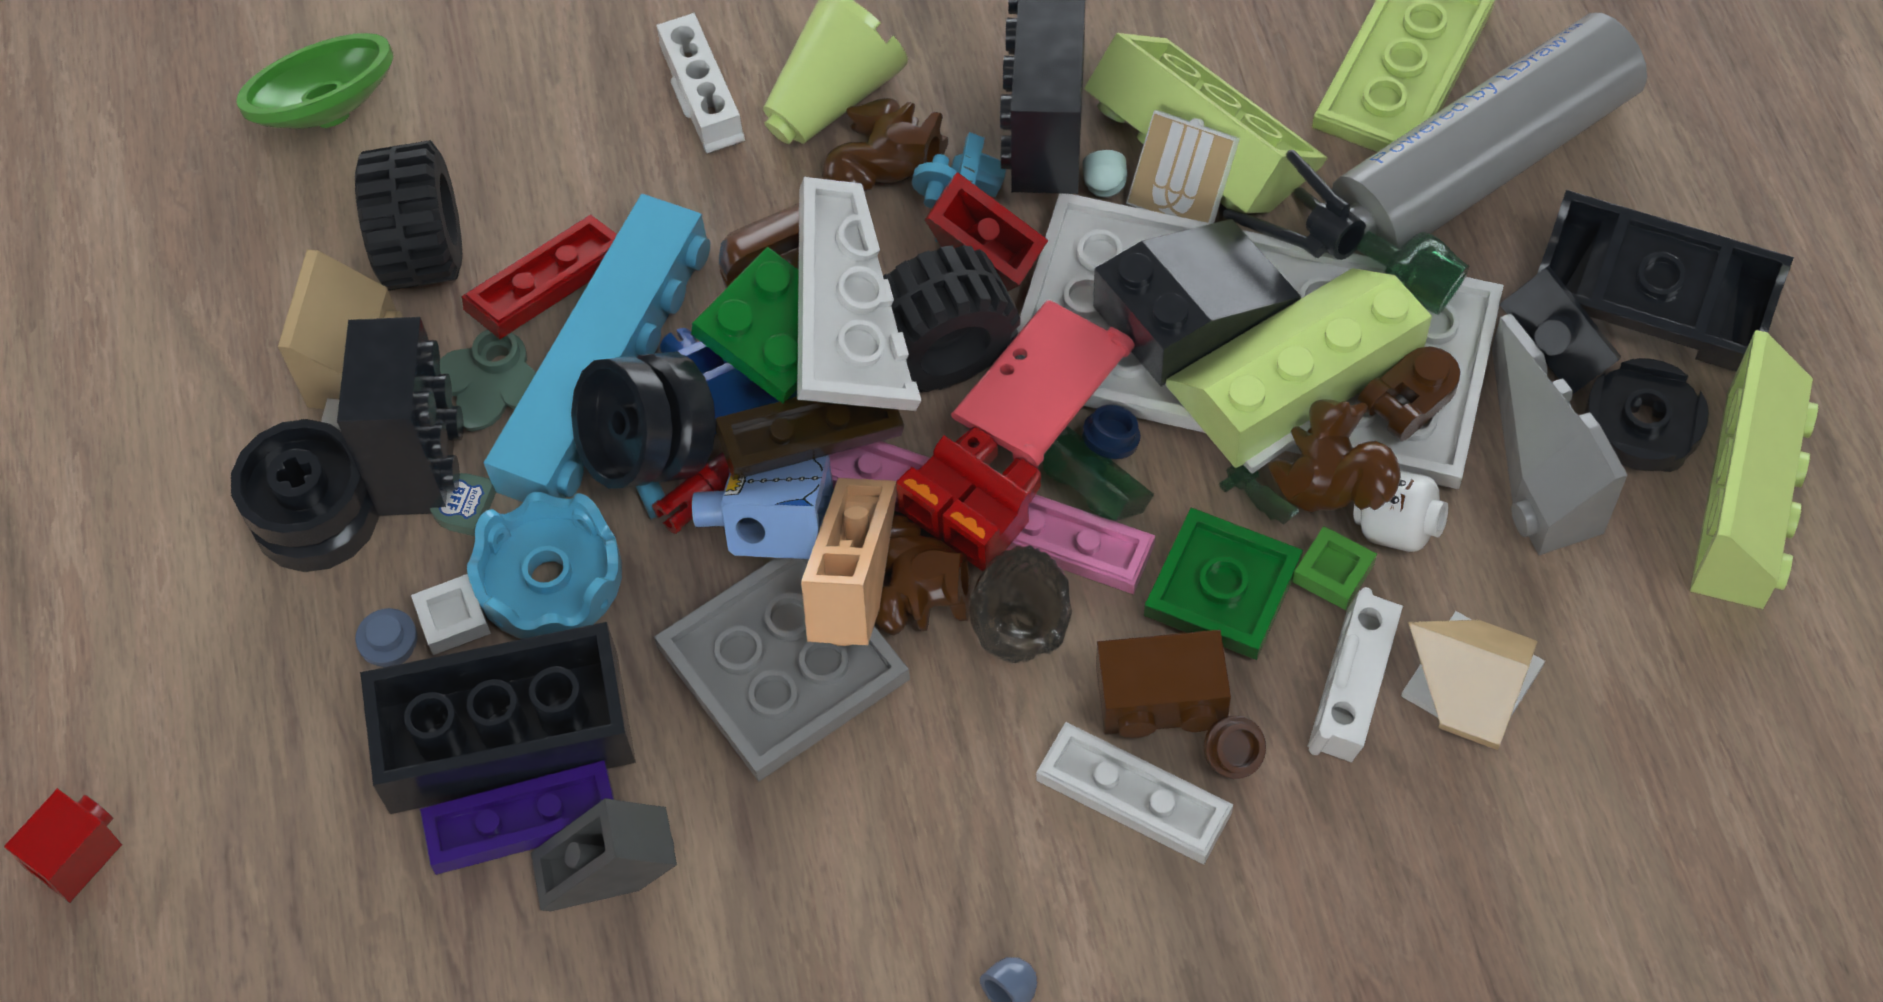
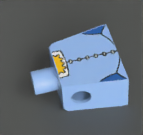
[692,455,834,559]

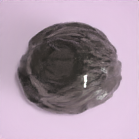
[969,545,1072,663]

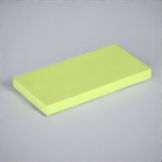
[1312,0,1495,152]

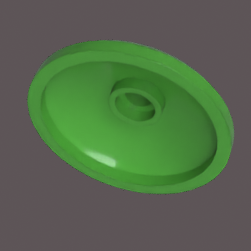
[236,33,394,129]

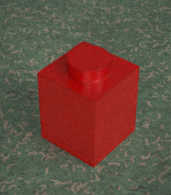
[4,788,122,903]

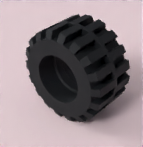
[355,140,462,291]
[883,245,1020,393]

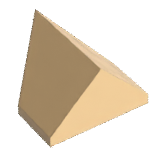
[1408,620,1538,750]

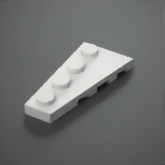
[797,177,921,411]

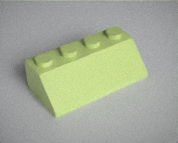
[1084,33,1328,214]
[1166,268,1432,469]
[1690,330,1818,609]

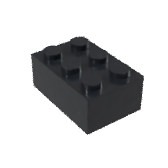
[337,317,464,516]

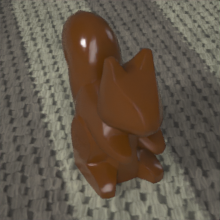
[822,98,948,191]
[1268,399,1401,512]
[874,515,971,636]

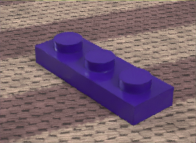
[420,760,615,875]

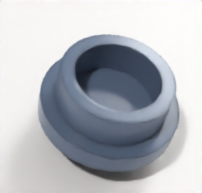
[355,608,418,667]

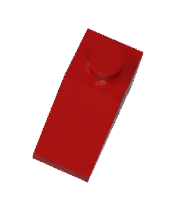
[925,172,1048,292]

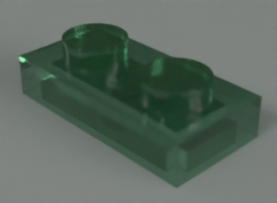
[1042,426,1154,521]

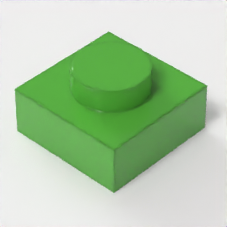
[1292,526,1377,611]

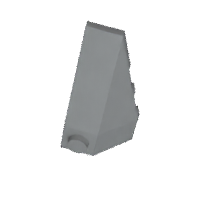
[1492,314,1627,555]

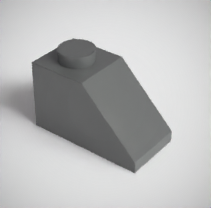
[531,799,677,912]

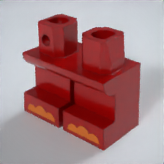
[896,426,1041,573]

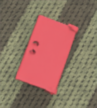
[951,300,1135,468]

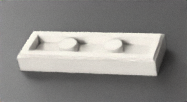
[1036,722,1233,865]

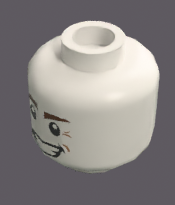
[1353,470,1448,552]

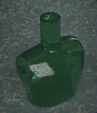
[1357,231,1470,315]

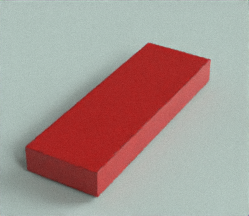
[461,214,617,339]

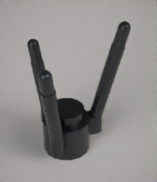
[1223,150,1366,260]

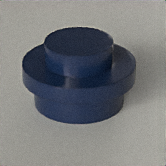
[1082,405,1141,459]

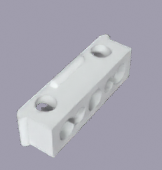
[657,13,745,153]
[1307,587,1403,763]

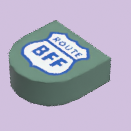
[430,473,496,536]

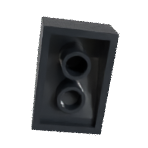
[1093,219,1301,387]

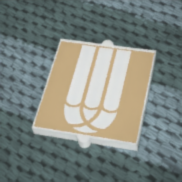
[1126,110,1240,224]

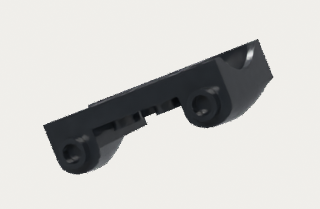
[1537,190,1794,372]

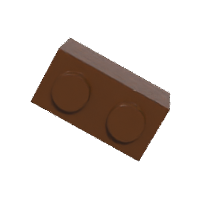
[1096,630,1231,738]

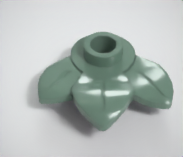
[440,329,536,431]

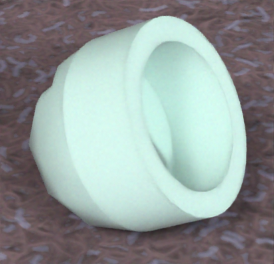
[1082,150,1127,198]

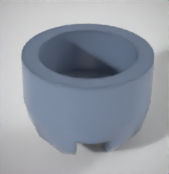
[980,957,1037,1002]

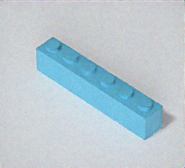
[484,193,710,502]

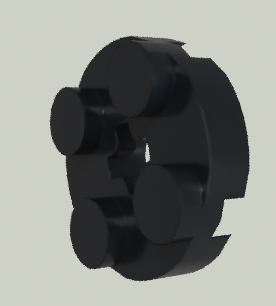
[1585,358,1709,472]

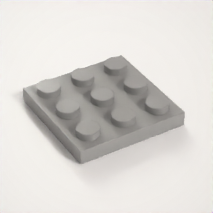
[654,558,910,782]

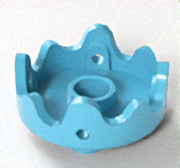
[467,492,622,639]

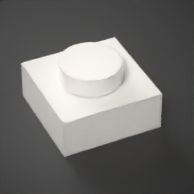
[411,574,491,655]

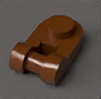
[1356,346,1461,442]

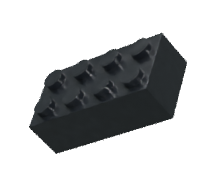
[1000,0,1086,194]
[360,622,636,814]

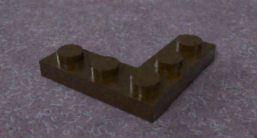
[716,397,904,480]

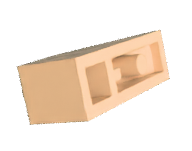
[801,478,897,646]

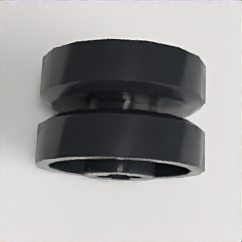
[571,351,716,489]
[231,419,379,572]

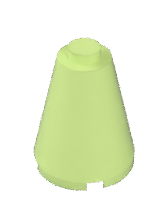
[763,0,908,144]

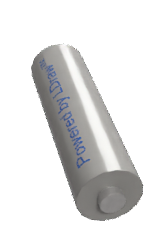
[1332,12,1647,261]

